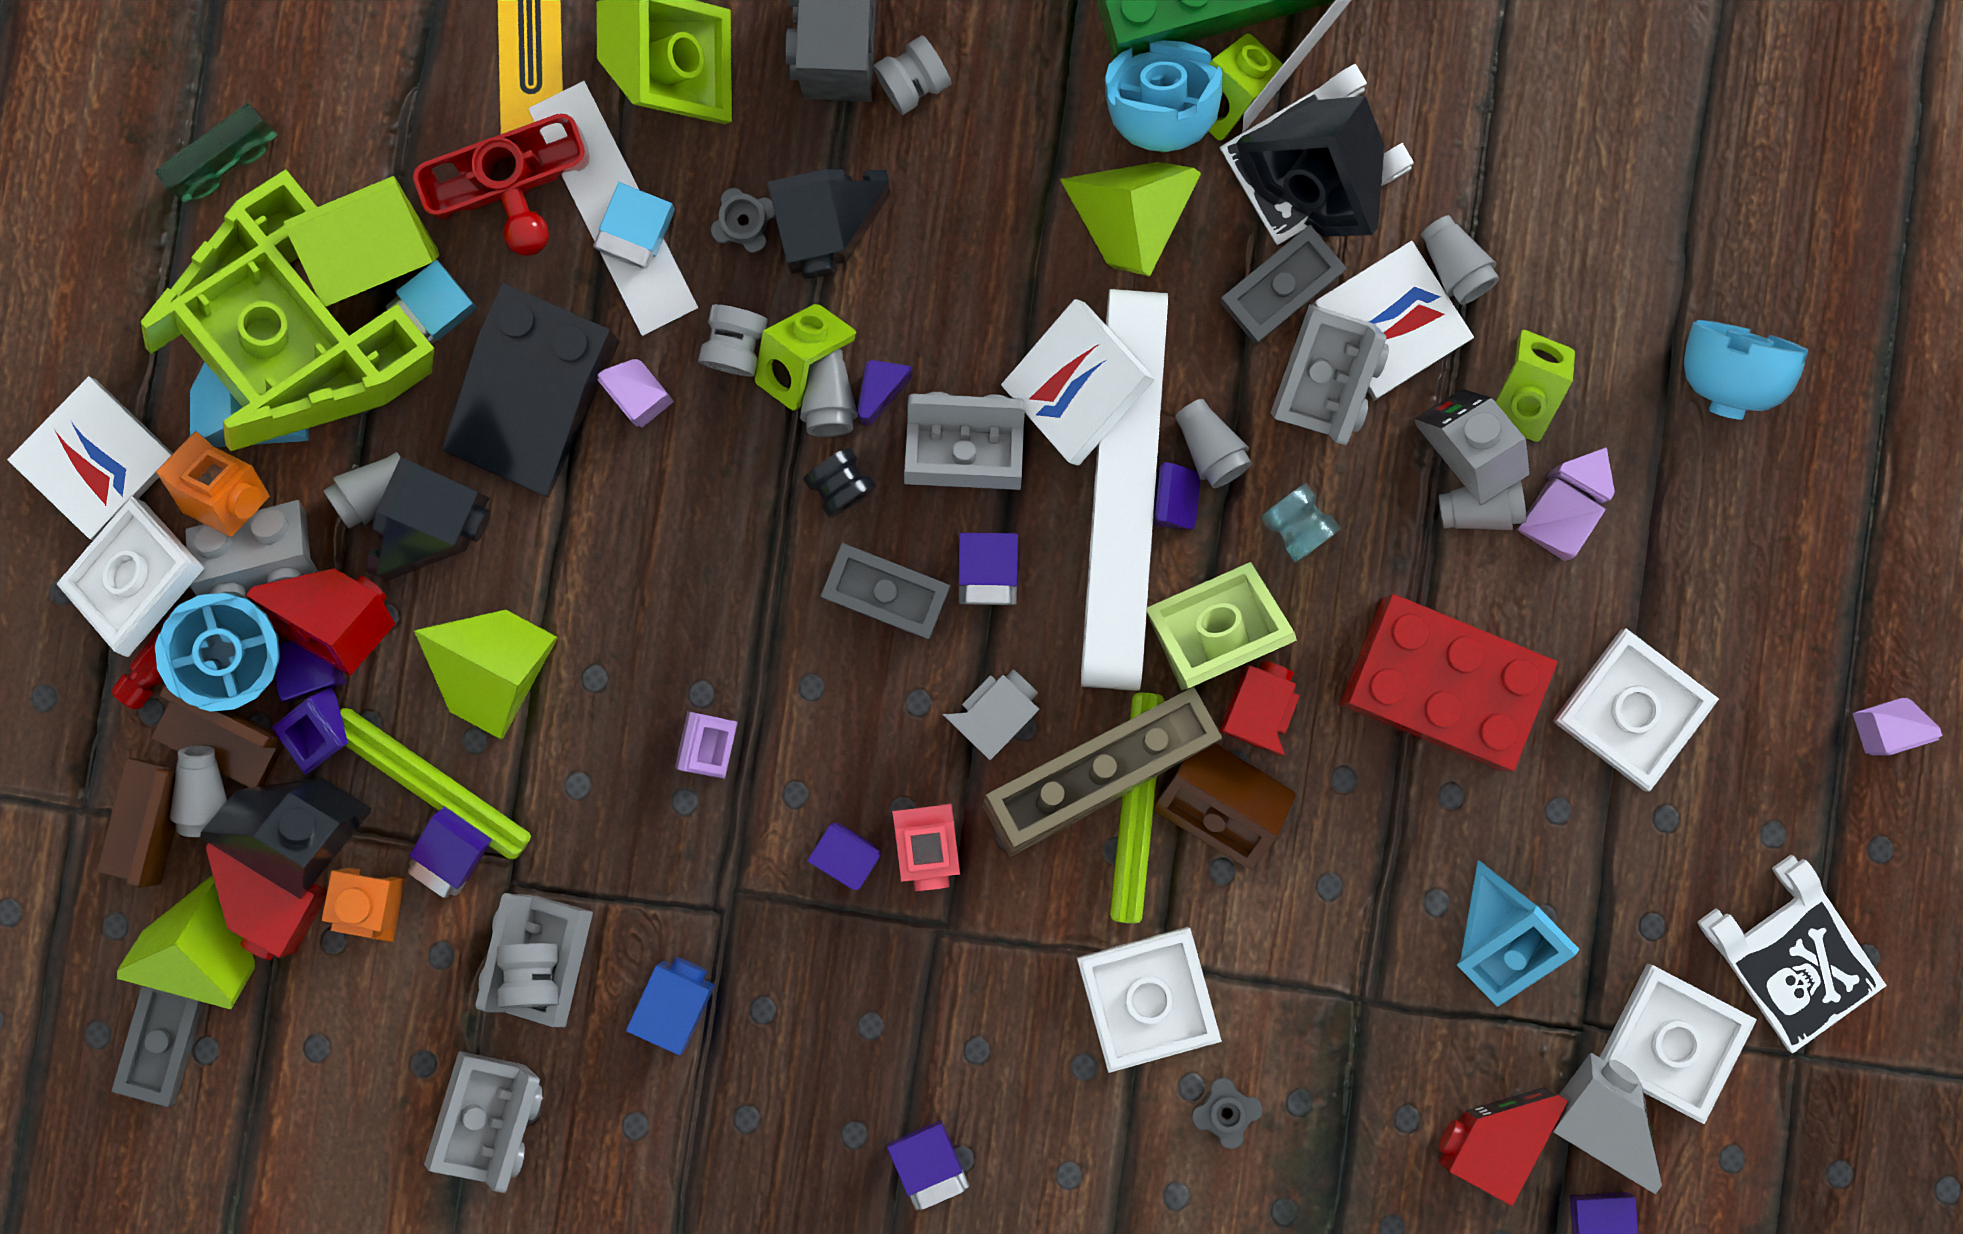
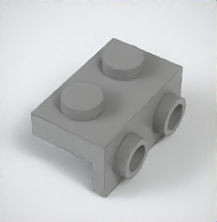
[1270,304,1389,446]
[904,392,1025,490]
[186,500,319,599]
[476,893,593,1027]
[424,1051,542,1193]

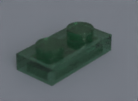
[154,102,278,203]

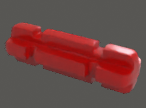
[112,605,178,710]

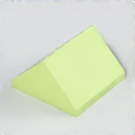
[1147,562,1297,691]

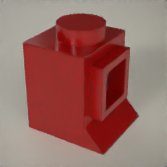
[1218,660,1300,756]

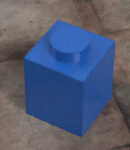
[626,957,716,1056]

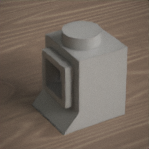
[942,669,1039,760]

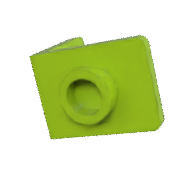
[1208,33,1284,140]
[755,304,856,411]
[1495,330,1575,442]

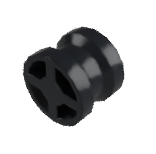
[803,447,876,518]

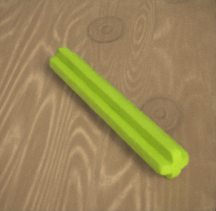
[1110,692,1165,924]
[340,708,531,859]

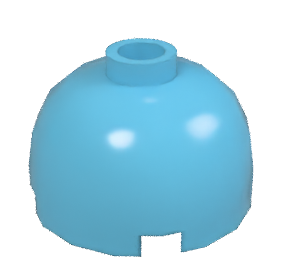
[1105,40,1222,152]
[1684,320,1808,420]
[155,593,280,712]

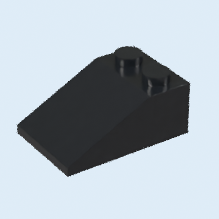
[442,283,620,498]

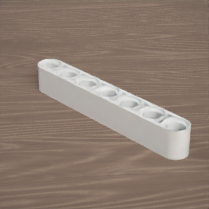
[1081,289,1168,691]

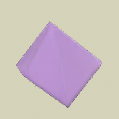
[597,359,674,428]
[1516,478,1606,561]
[1852,698,1942,755]

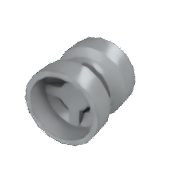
[873,35,952,115]
[698,304,768,377]
[497,943,559,1008]

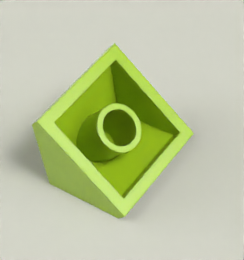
[283,176,440,307]

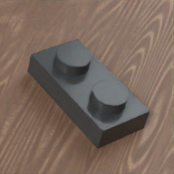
[1219,225,1347,345]
[820,543,951,640]
[111,986,205,1107]

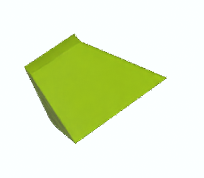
[1060,162,1201,276]
[414,610,558,739]
[117,875,255,1009]

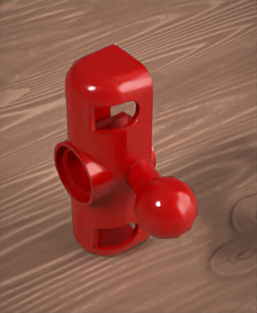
[413,113,590,257]

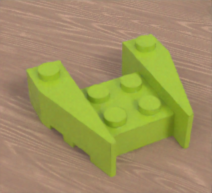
[141,169,435,451]

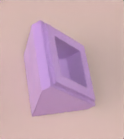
[1546,447,1615,504]
[675,711,737,778]

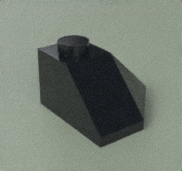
[1236,96,1385,237]
[767,169,890,279]
[365,457,491,580]
[200,778,371,899]

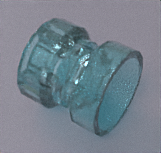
[1260,482,1341,563]

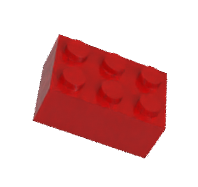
[1339,594,1558,771]

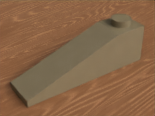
[983,687,1222,857]

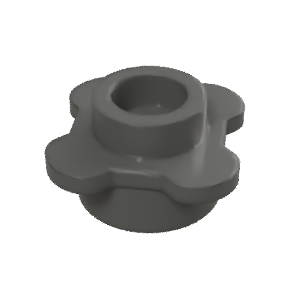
[711,188,775,253]
[1192,1077,1262,1149]

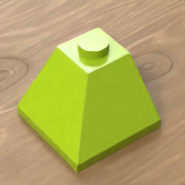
[596,0,732,124]

